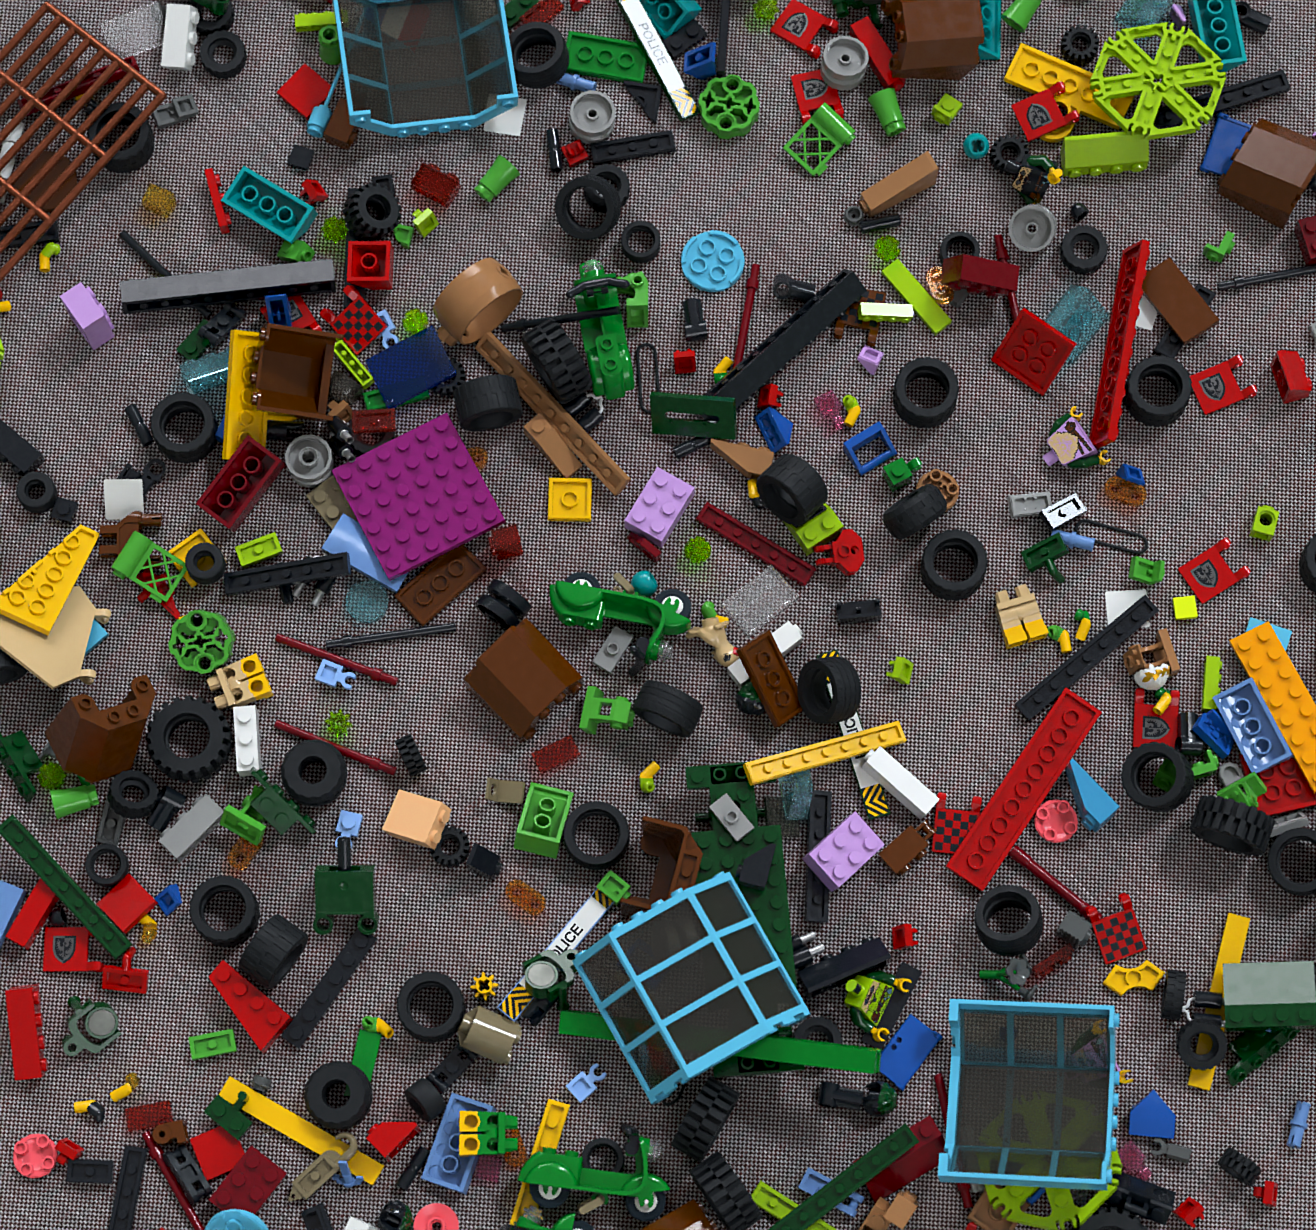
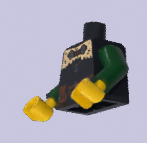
[1004,153,1063,205]

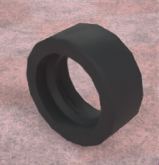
[621,221,661,263]
[939,231,980,265]
[85,843,129,888]
[582,1138,624,1173]

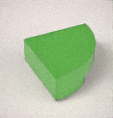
[393,224,415,249]

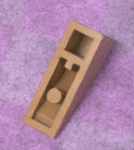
[523,413,583,478]

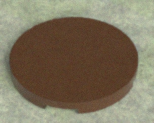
[14,151,78,212]

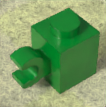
[882,457,922,493]

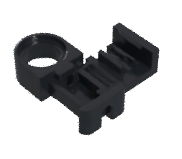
[117,458,166,501]

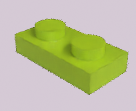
[235,532,283,568]

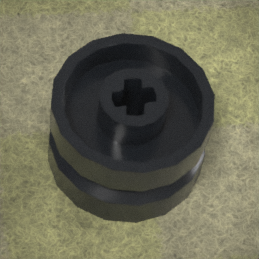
[475,579,531,630]

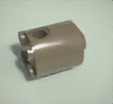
[457,1006,522,1065]

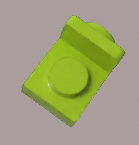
[931,93,963,126]

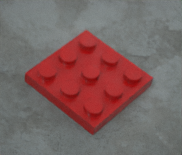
[991,308,1077,396]
[1239,754,1316,816]

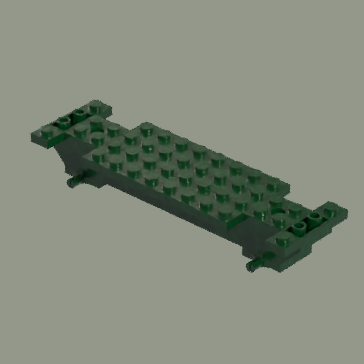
[685,761,805,1078]

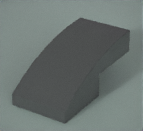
[152,94,199,129]

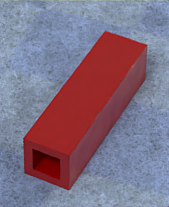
[849,16,906,92]
[5,878,59,950]

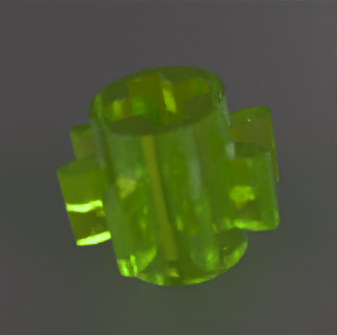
[752,0,779,22]
[321,215,349,243]
[874,235,902,262]
[402,308,429,335]
[684,536,711,564]
[325,709,353,738]
[37,762,66,790]

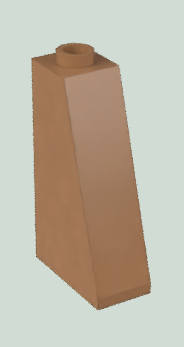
[858,151,939,218]

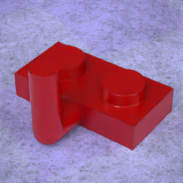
[102,947,149,994]

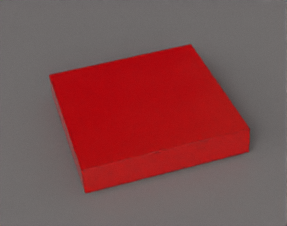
[277,63,336,120]
[97,874,158,934]
[190,1126,245,1181]

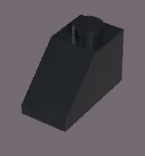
[466,843,503,881]
[735,843,776,891]

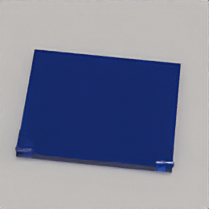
[365,325,457,410]

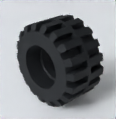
[343,183,402,241]

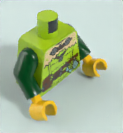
[844,970,912,1042]

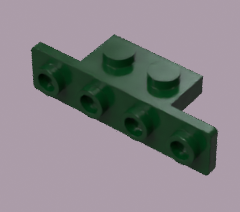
[0,730,44,802]
[250,767,316,835]
[1226,1029,1300,1086]

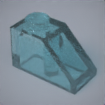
[778,769,814,820]

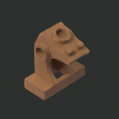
[1123,628,1180,676]

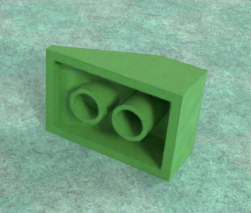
[513,782,574,859]

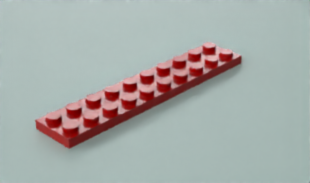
[1089,239,1150,449]
[945,687,1102,892]

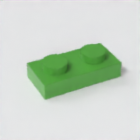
[188,1029,238,1061]

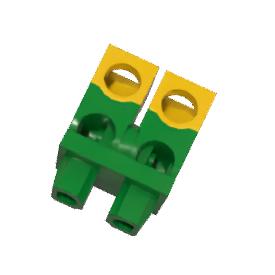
[459,1111,518,1157]

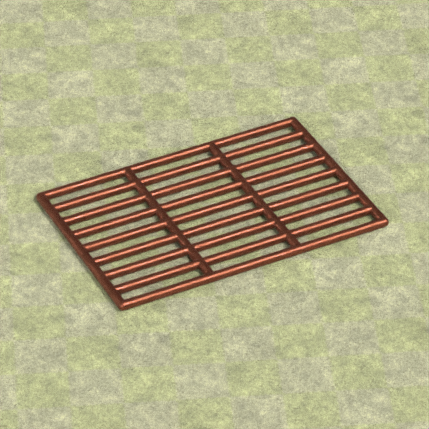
[0,1,167,282]

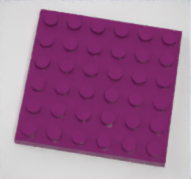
[331,412,506,581]

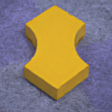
[1102,960,1165,997]

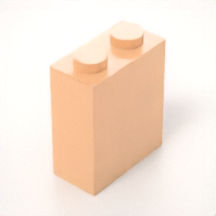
[382,789,452,850]

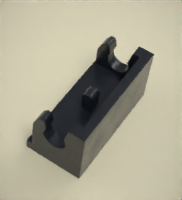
[835,598,882,625]
[301,1202,334,1230]

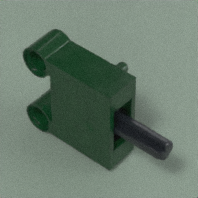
[313,836,379,935]

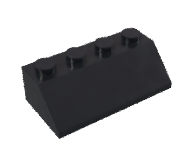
[797,936,891,1000]

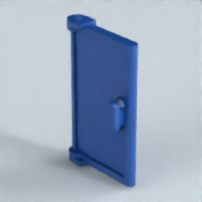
[1199,113,1252,176]
[880,1014,943,1091]

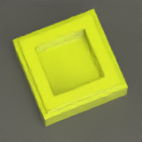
[1172,596,1198,621]

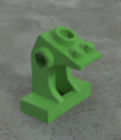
[616,271,648,328]
[579,686,636,735]
[1217,771,1267,808]
[220,785,267,846]

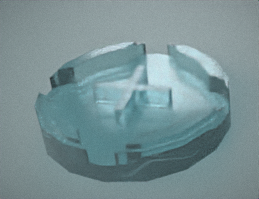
[346,580,389,623]

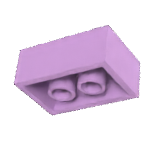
[60,282,115,351]
[624,467,695,548]
[802,811,885,892]

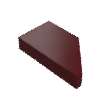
[627,532,662,563]

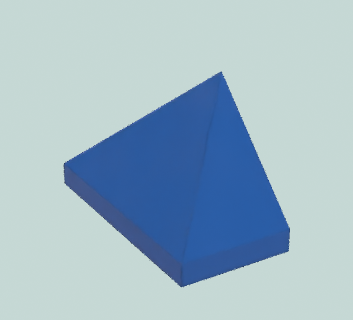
[754,406,793,454]

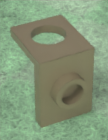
[485,777,525,804]

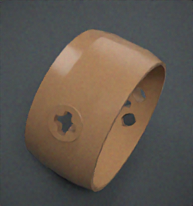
[433,257,523,346]

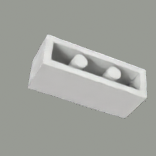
[161,4,199,71]
[233,705,262,777]

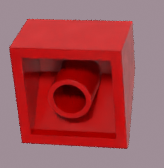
[347,241,394,290]
[1270,350,1313,404]
[366,1122,421,1162]

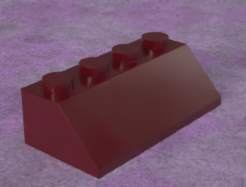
[196,435,286,533]
[851,1115,946,1204]

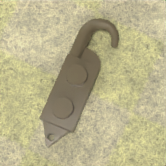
[288,1132,358,1201]

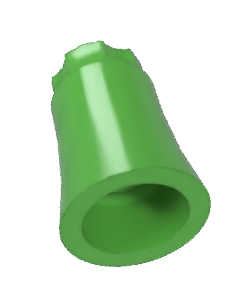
[1001,0,1042,33]
[319,25,347,65]
[868,88,906,137]
[474,155,520,202]
[50,784,100,820]

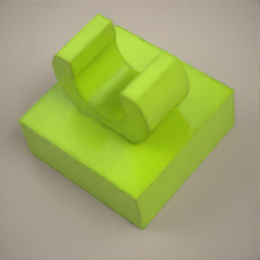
[412,208,439,237]
[886,656,914,685]

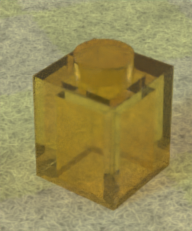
[141,183,177,218]

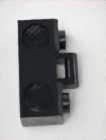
[1104,1172,1176,1225]

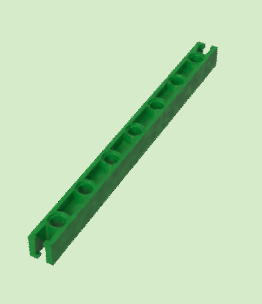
[559,1010,882,1074]

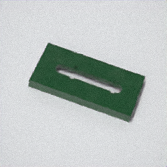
[650,392,737,440]

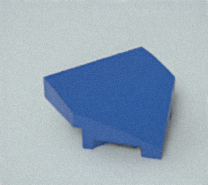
[1192,709,1234,759]
[1128,1089,1176,1139]

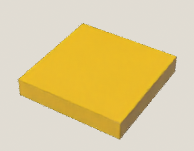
[548,478,592,522]
[168,528,227,588]

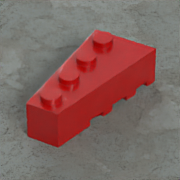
[208,960,293,1054]
[5,984,48,1081]

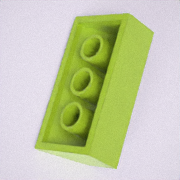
[1060,130,1149,178]

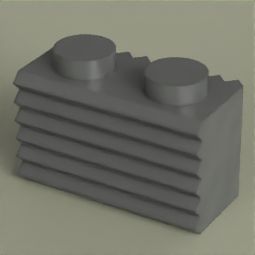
[1055,910,1093,949]

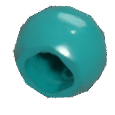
[963,133,989,159]
[631,570,658,597]

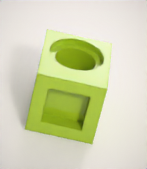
[1249,505,1280,541]

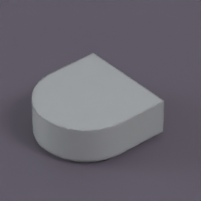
[1218,762,1244,788]

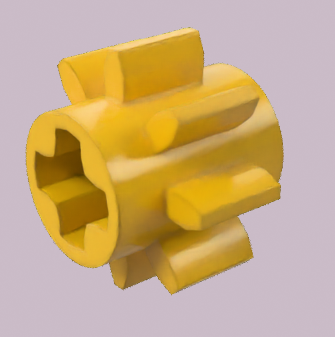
[470,972,499,1001]

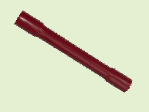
[1008,845,1103,922]

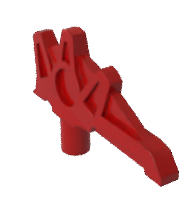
[136,568,180,620]

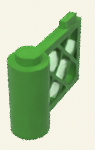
[782,103,856,177]
[111,531,187,603]

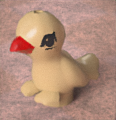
[686,617,739,667]

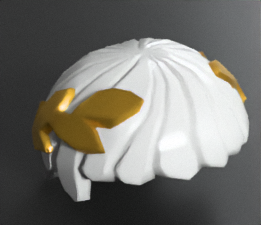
[1134,663,1170,691]

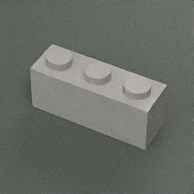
[158,794,224,862]

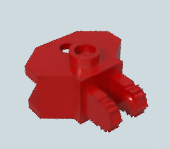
[813,529,865,576]

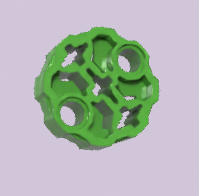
[699,74,760,140]
[168,609,236,674]

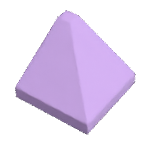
[1169,4,1186,30]
[857,345,884,375]

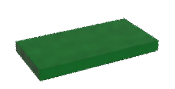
[566,31,648,83]

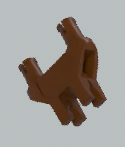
[99,511,163,571]

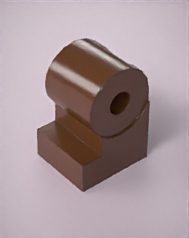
[152,1119,190,1146]

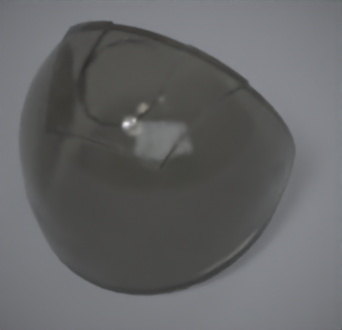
[328,371,364,406]

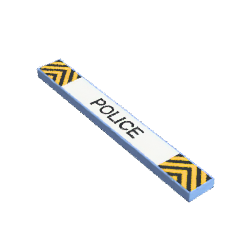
[497,889,614,1022]

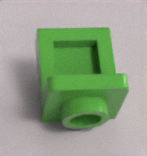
[1202,231,1235,263]
[277,240,315,263]
[1128,556,1165,585]

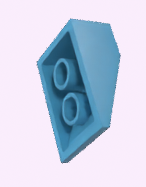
[1065,759,1120,833]

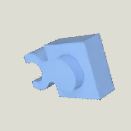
[376,309,400,349]
[315,659,356,690]
[335,810,363,849]
[566,1063,606,1104]

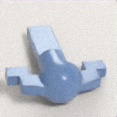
[332,1160,364,1188]

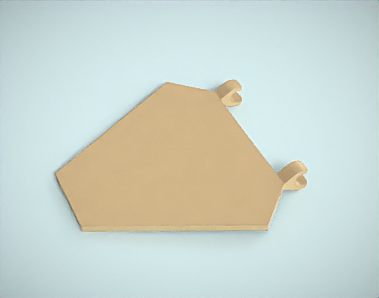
[0,586,111,690]

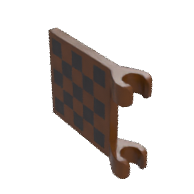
[834,289,887,347]

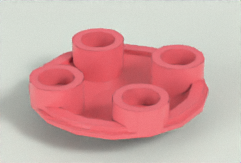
[1034,799,1078,843]
[13,1134,58,1179]

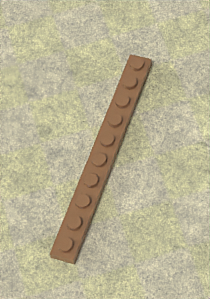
[475,332,631,495]

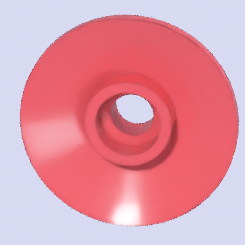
[413,1203,459,1230]

